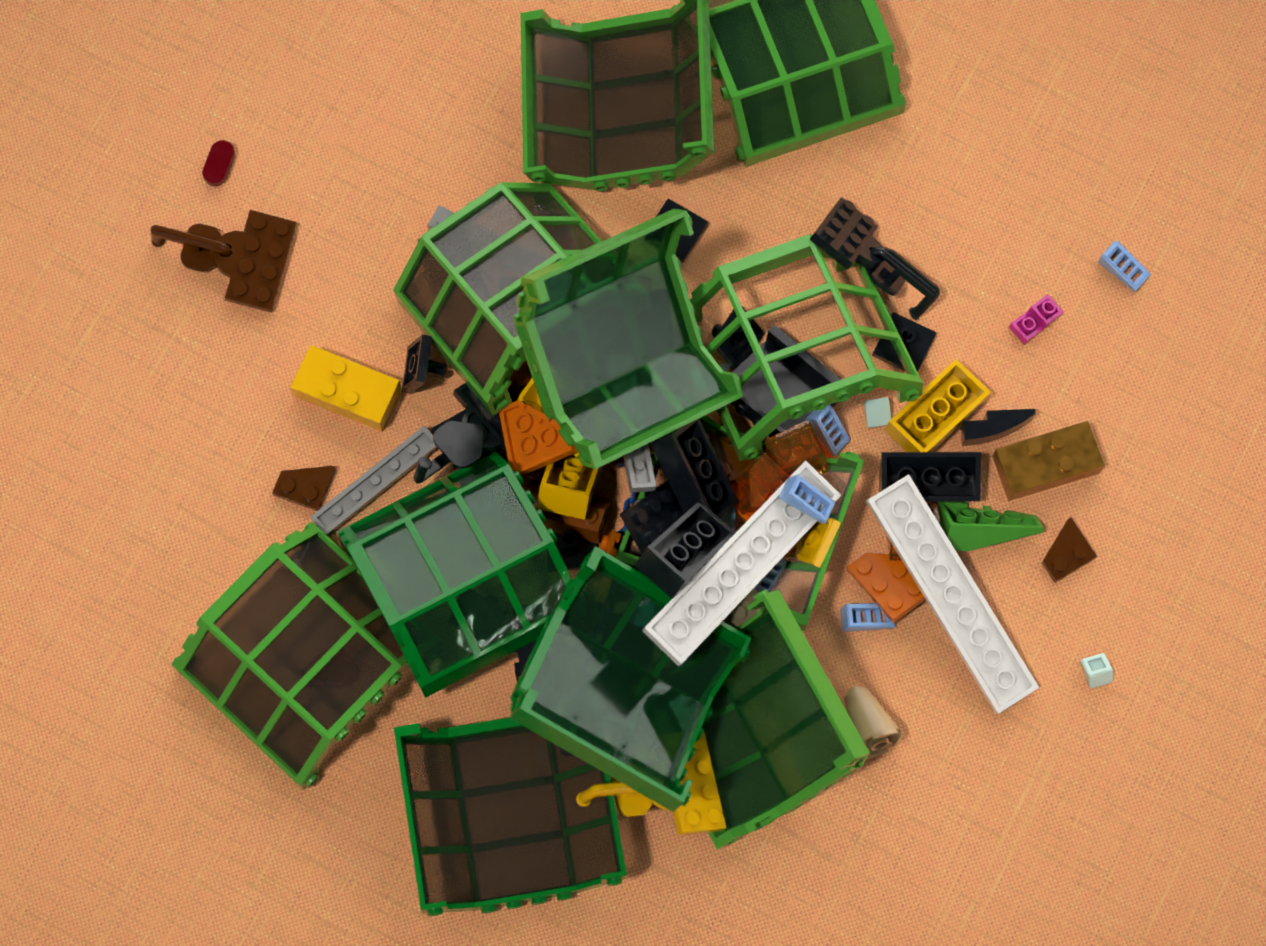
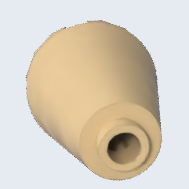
[844,686,903,758]

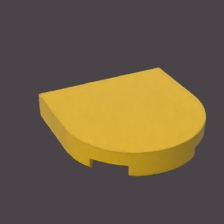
[796,518,841,568]

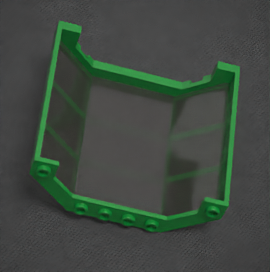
[394,694,627,917]

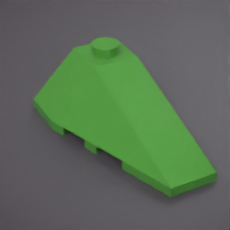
[936,501,1044,552]

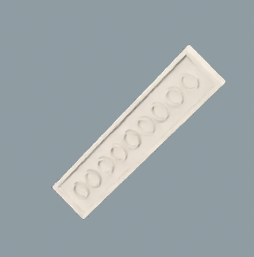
[642,460,841,666]
[866,475,1039,714]

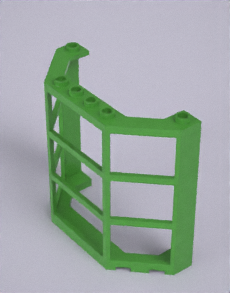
[690,234,923,461]

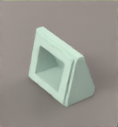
[863,397,891,429]
[1080,653,1113,688]

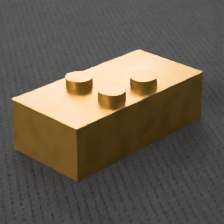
[992,421,1105,502]

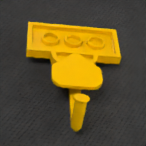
[576,732,726,836]

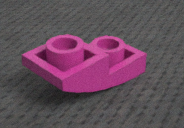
[1008,294,1063,345]

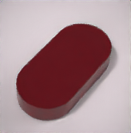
[202,140,235,186]

